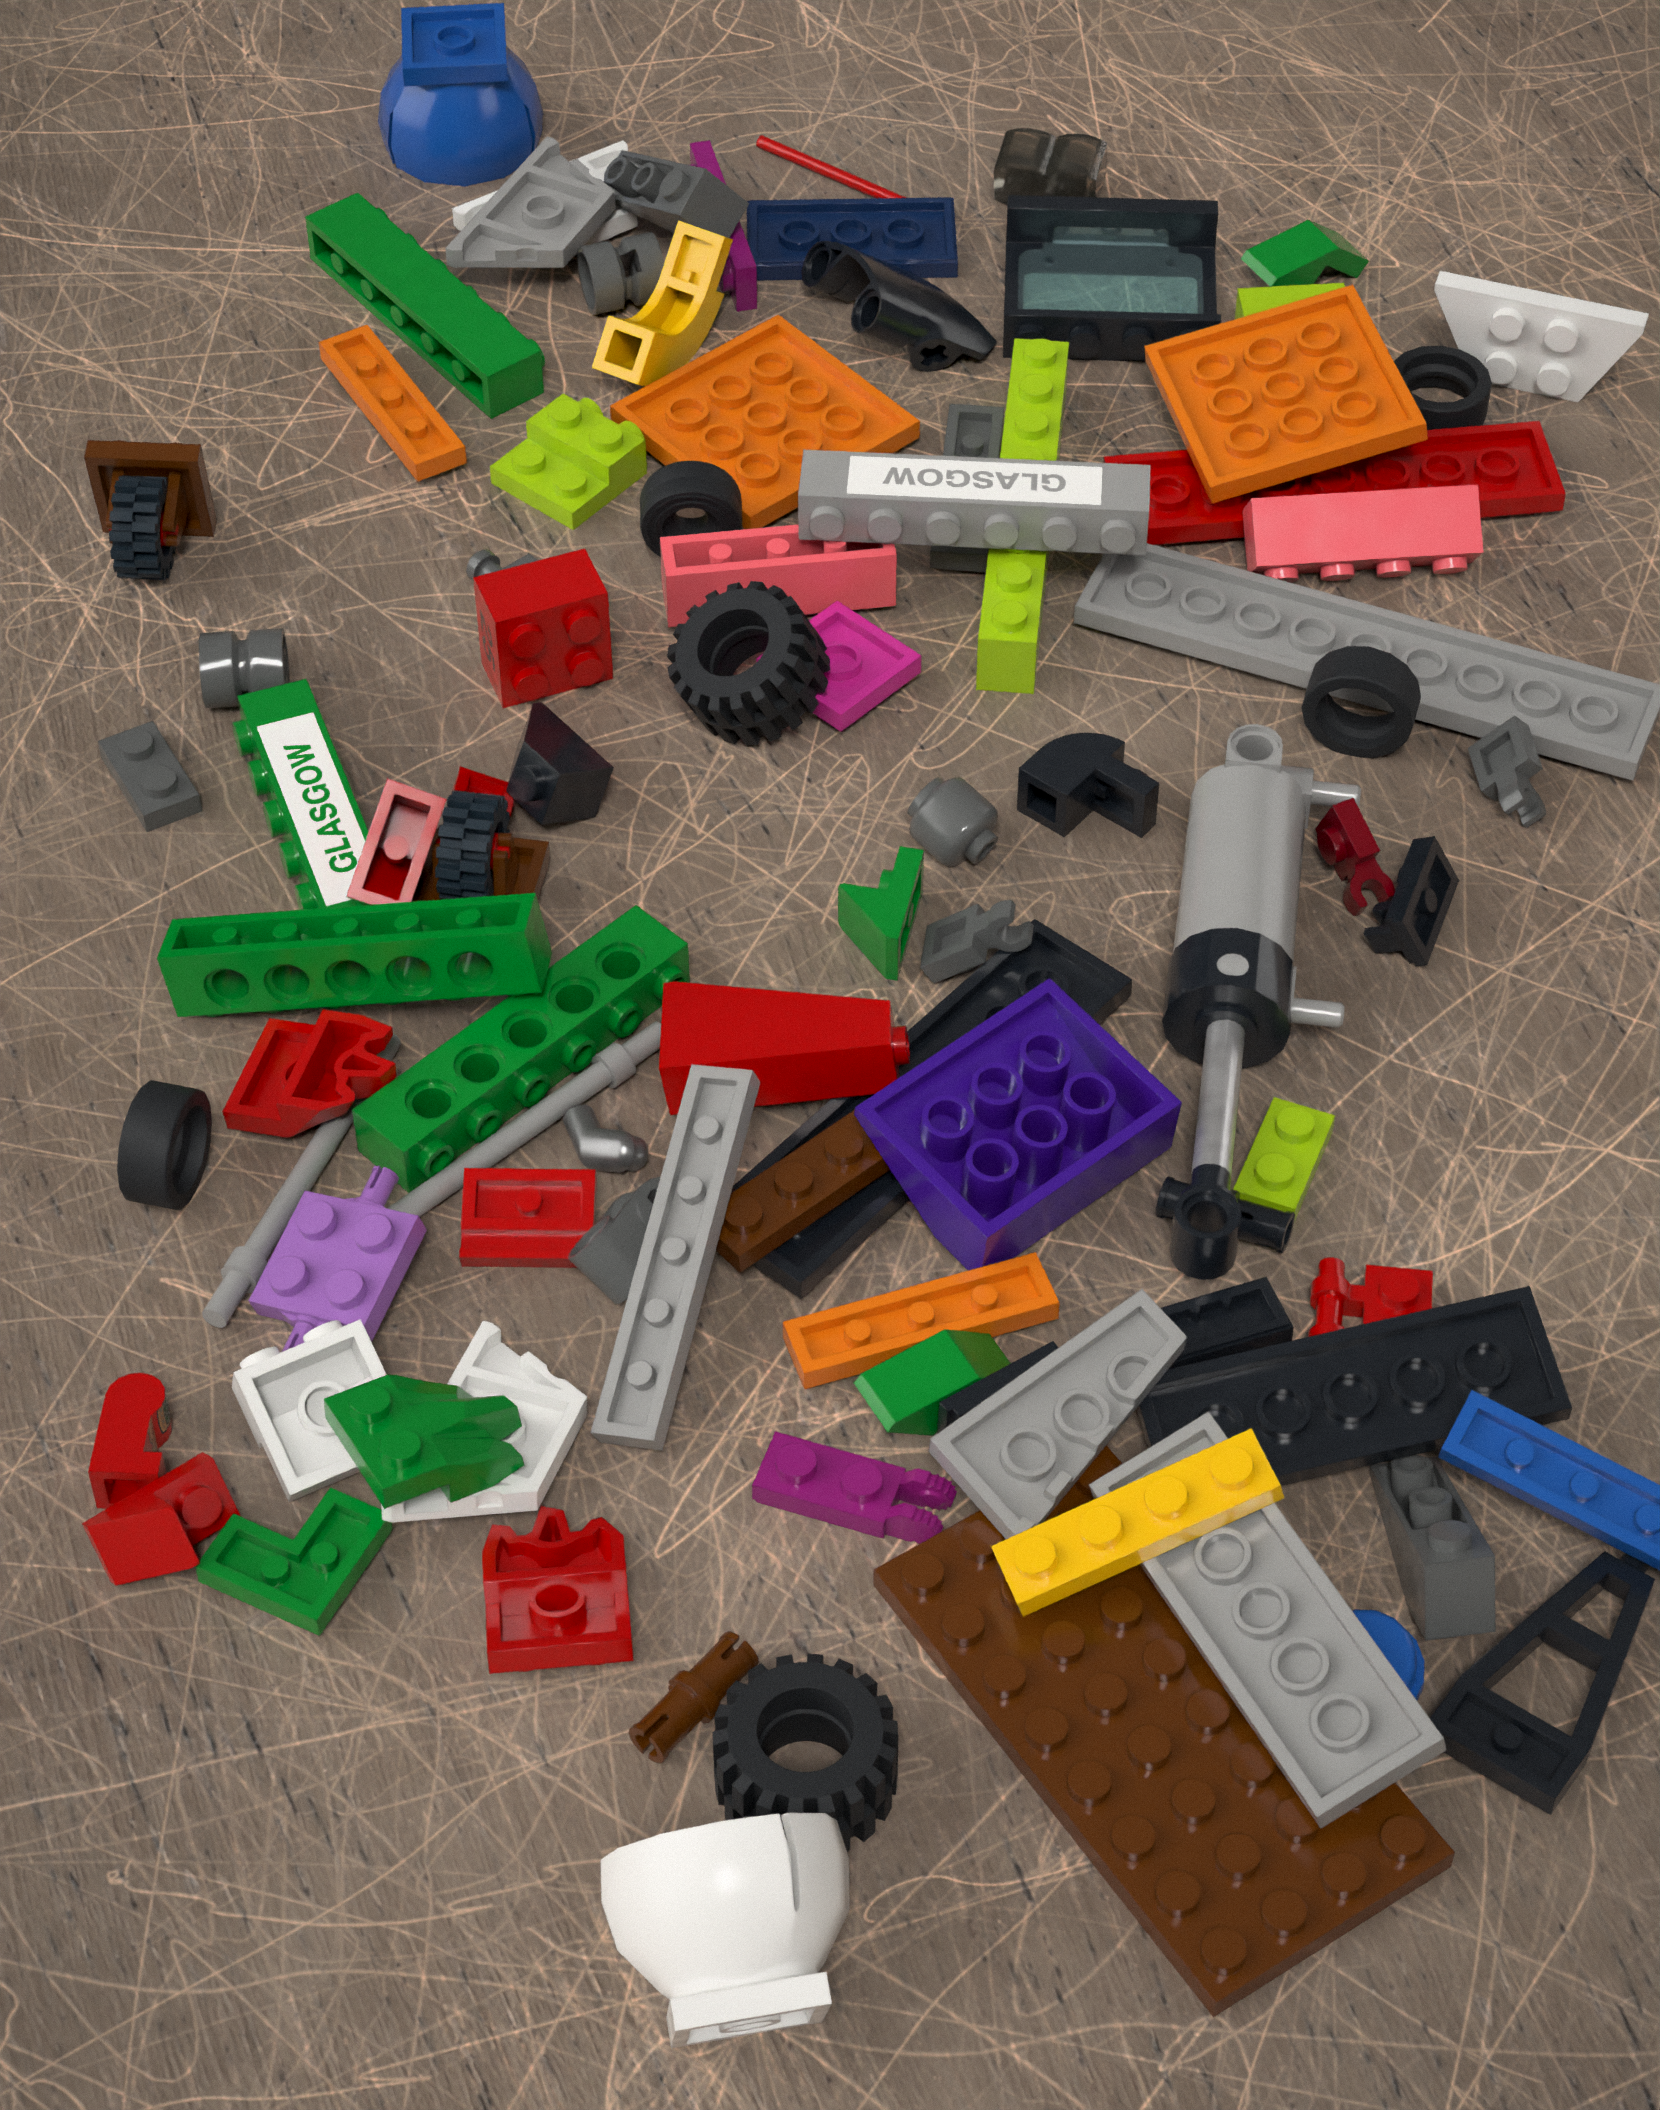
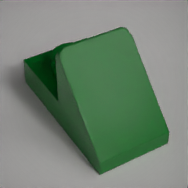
[838,846,924,981]

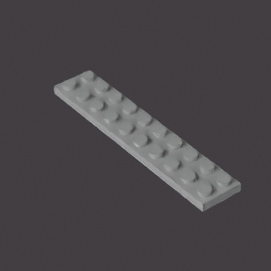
[1074,543,1660,781]

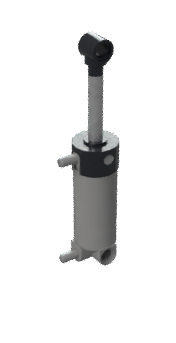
[1162,724,1361,1280]

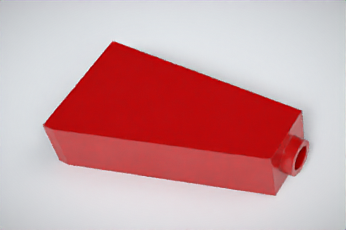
[659,981,910,1115]

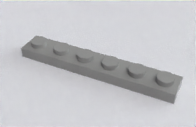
[591,1064,760,1451]

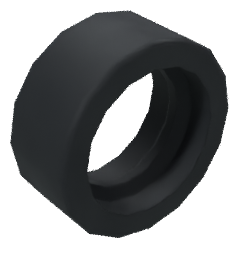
[1394,345,1492,430]
[1301,646,1421,758]
[117,1080,212,1210]

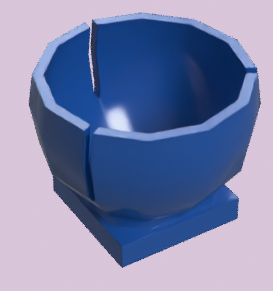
[378,3,544,187]

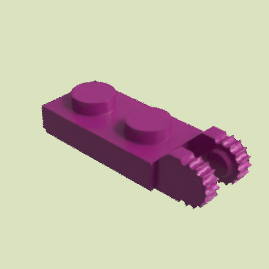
[752,1431,957,1544]

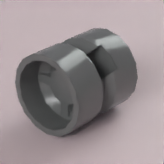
[577,232,664,315]
[199,628,290,708]

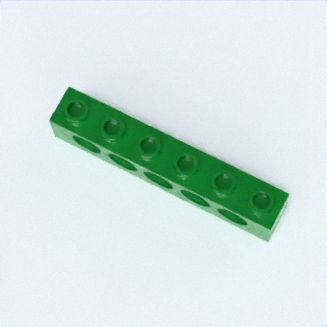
[157,893,552,1017]
[352,905,690,1193]

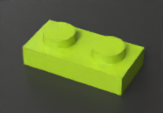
[1233,1097,1335,1222]

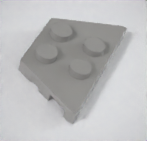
[445,136,616,268]

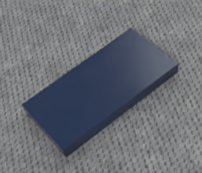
[747,197,958,281]

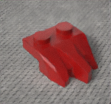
[222,1009,396,1138]
[482,1506,634,1674]

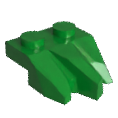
[324,1374,524,1509]

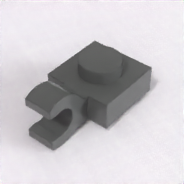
[1468,715,1546,828]
[920,900,1034,984]

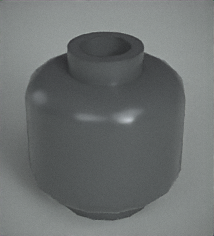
[907,777,998,867]

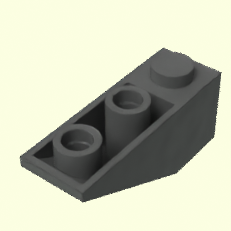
[603,150,749,238]
[1369,1455,1496,1641]

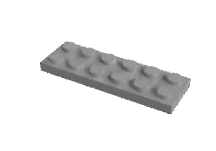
[1089,1412,1447,1829]

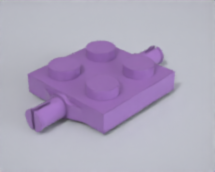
[248,1166,427,1352]

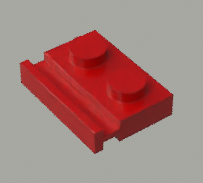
[459,1168,597,1268]

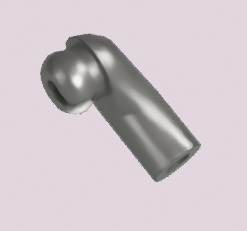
[563,1105,648,1173]

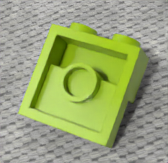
[490,394,647,530]

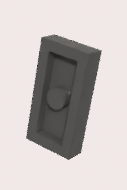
[98,721,202,832]

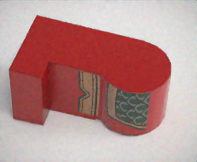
[88,1373,172,1509]

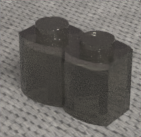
[994,128,1107,205]

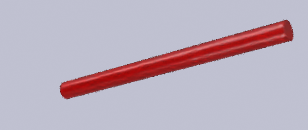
[756,135,907,198]

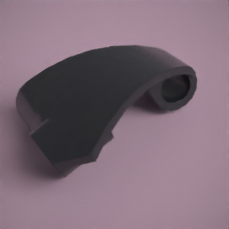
[801,241,997,372]

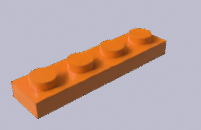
[319,325,467,482]
[783,1252,1060,1390]

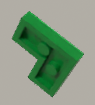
[195,1487,393,1636]

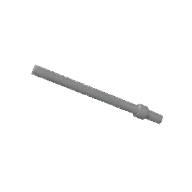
[387,1021,661,1217]
[202,1033,401,1328]

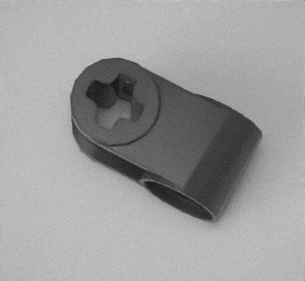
[568,1177,660,1305]

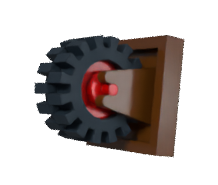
[84,440,217,580]
[411,790,550,902]

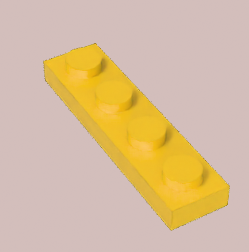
[991,1428,1284,1617]

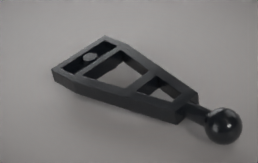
[1430,1551,1655,1815]

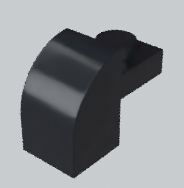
[1017,733,1159,838]

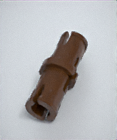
[628,1631,759,1764]

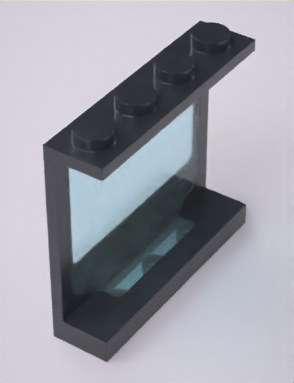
[1003,195,1221,362]

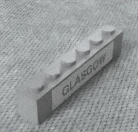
[798,449,1151,555]

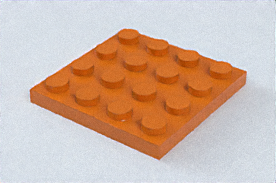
[1144,285,1428,504]
[610,314,920,529]

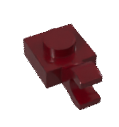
[1315,798,1395,917]

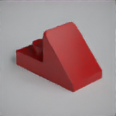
[82,1452,241,1586]

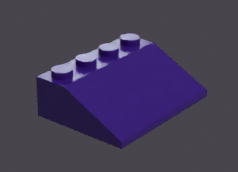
[854,978,1182,1270]

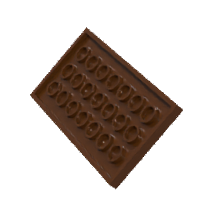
[873,1445,1455,2017]

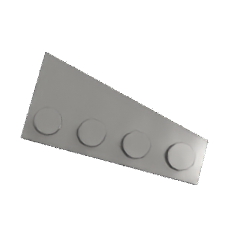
[928,1289,1187,1539]

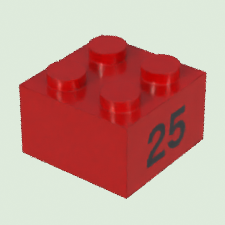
[473,548,613,708]

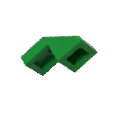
[1241,220,1369,287]
[854,1329,1011,1436]

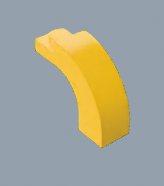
[592,221,733,386]

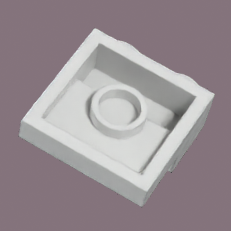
[232,1319,387,1502]

